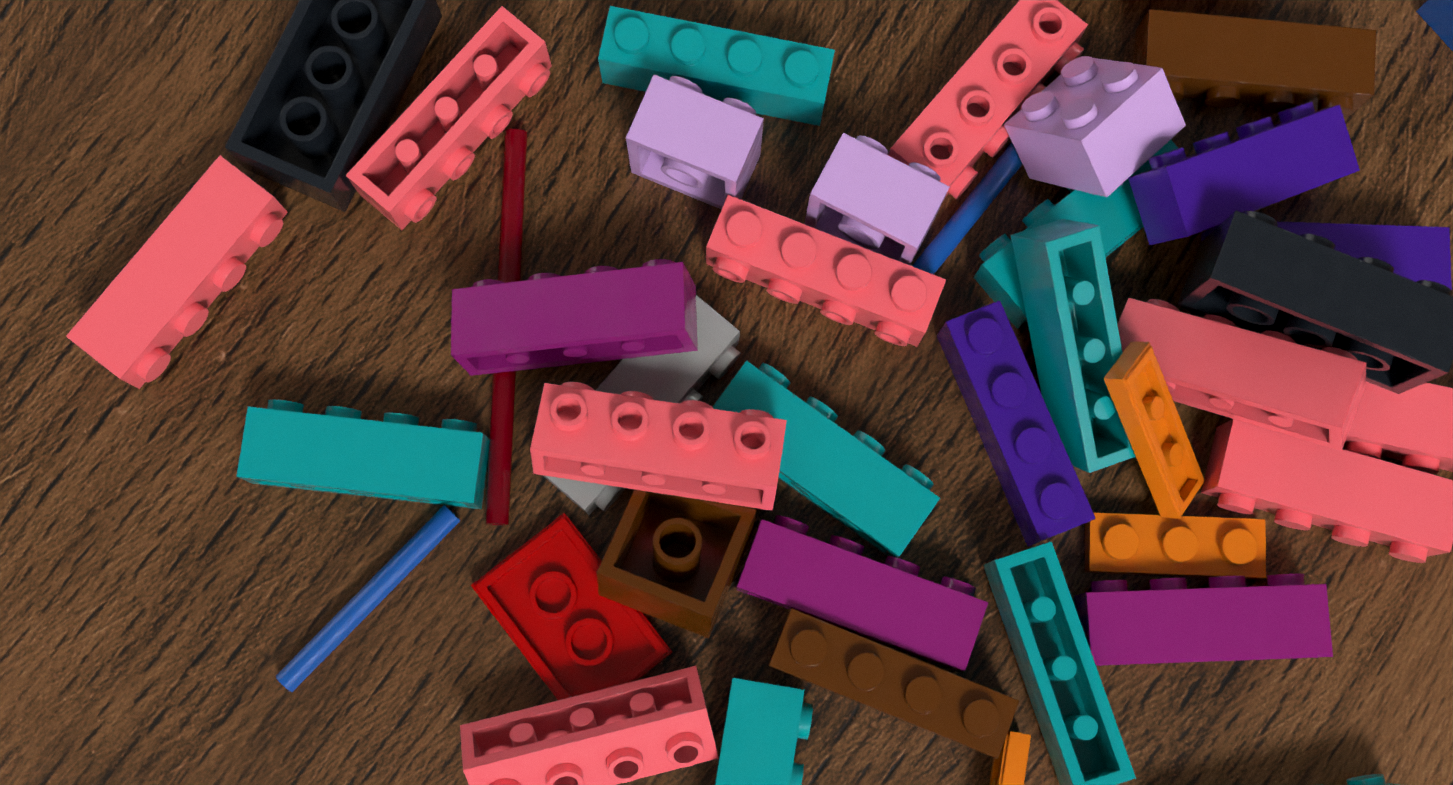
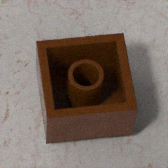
[597,489,756,639]

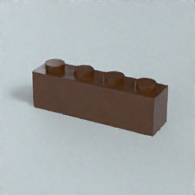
[1134,9,1376,117]
[767,608,1019,759]

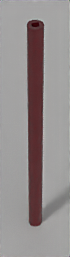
[485,129,528,526]

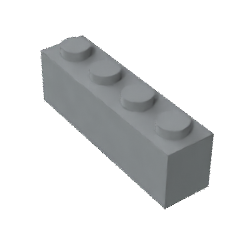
[531,295,741,515]

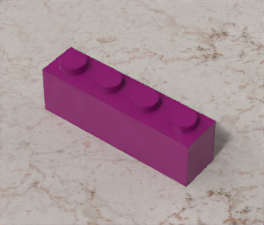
[451,259,698,376]
[736,515,988,672]
[1074,574,1333,666]

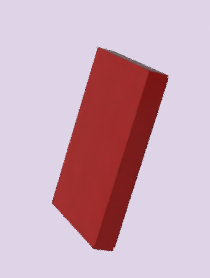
[470,513,673,700]

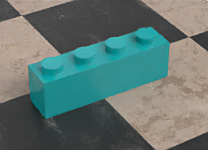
[598,6,835,126]
[974,139,1178,329]
[1011,219,1136,473]
[713,360,940,558]
[236,399,490,509]
[983,541,1136,785]
[715,678,813,785]

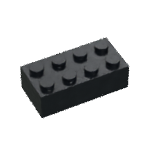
[225,0,442,212]
[1177,211,1453,394]

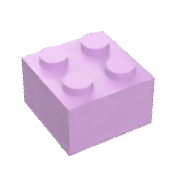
[1004,56,1186,197]
[626,75,764,209]
[804,133,950,265]

